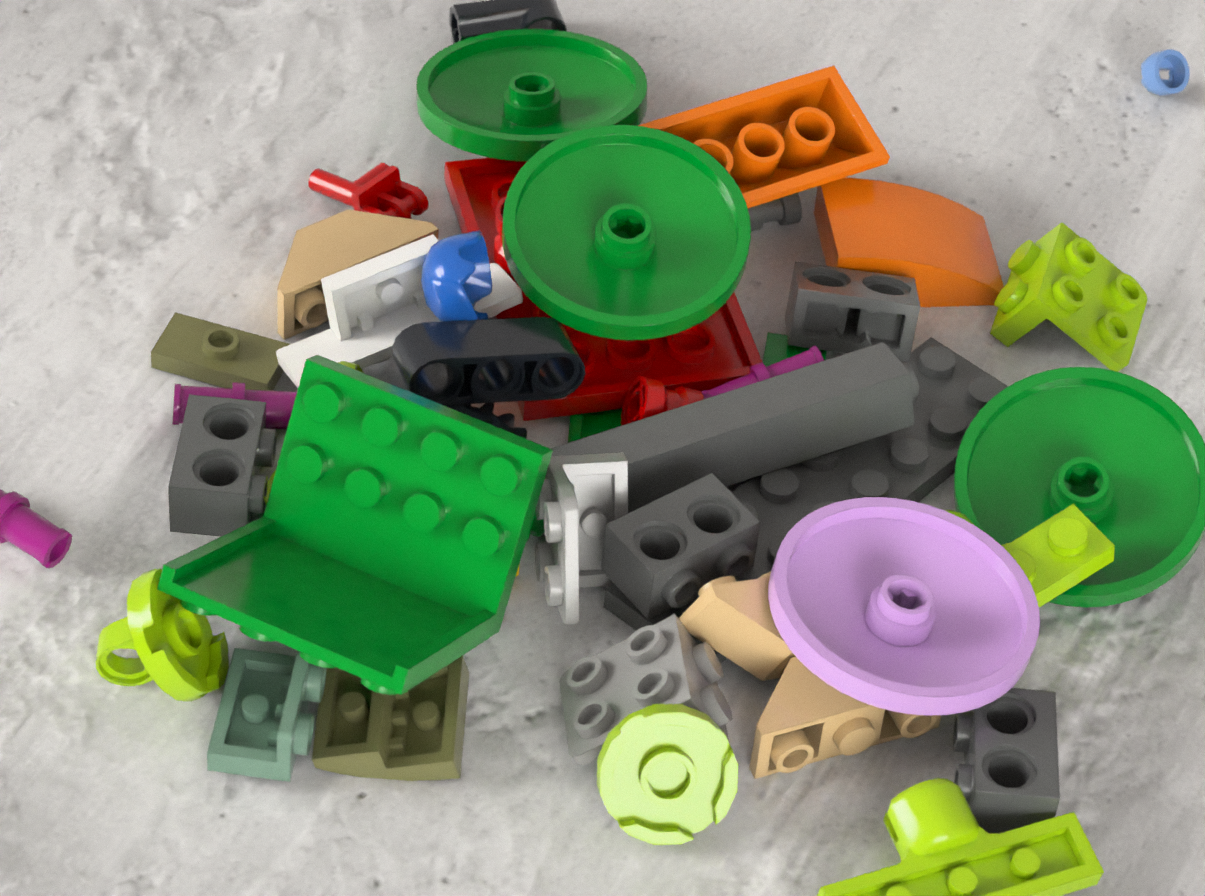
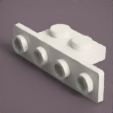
[276,234,523,388]

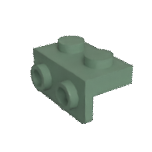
[207,648,327,782]

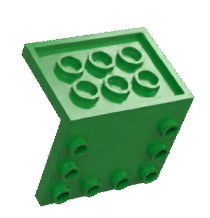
[157,354,553,695]

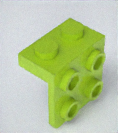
[990,222,1147,372]

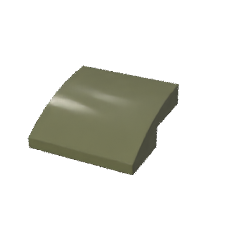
[312,655,469,781]

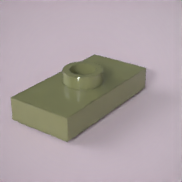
[151,312,290,391]

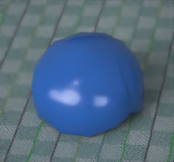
[421,230,492,322]

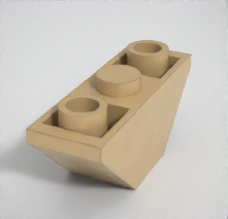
[277,209,439,340]
[679,572,796,681]
[749,657,941,779]

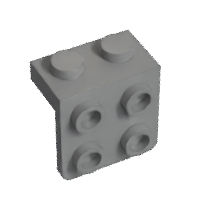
[535,452,628,625]
[559,614,733,765]

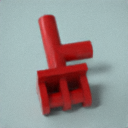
[308,163,429,219]

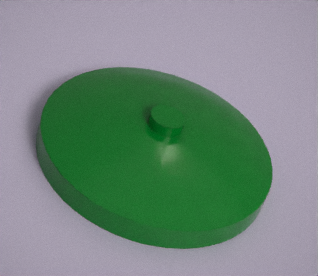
[416,29,647,161]
[502,125,751,340]
[954,367,1205,608]

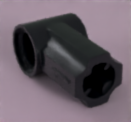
[449,0,567,44]

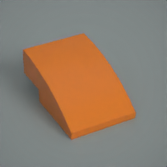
[814,178,1004,307]

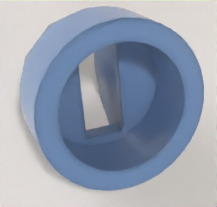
[1141,49,1190,96]

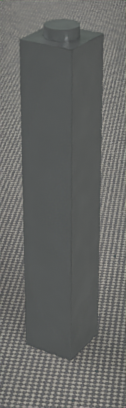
[551,342,919,513]

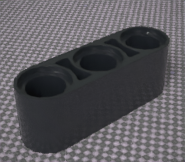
[392,317,585,406]

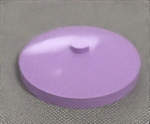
[768,497,1040,716]

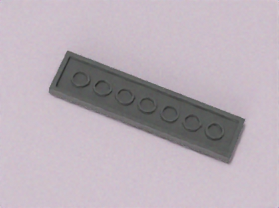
[603,337,1008,663]

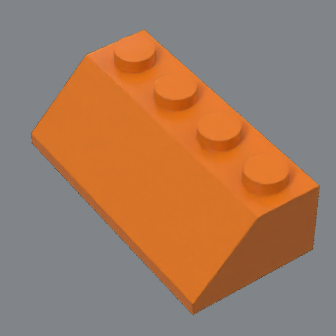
[637,65,890,208]

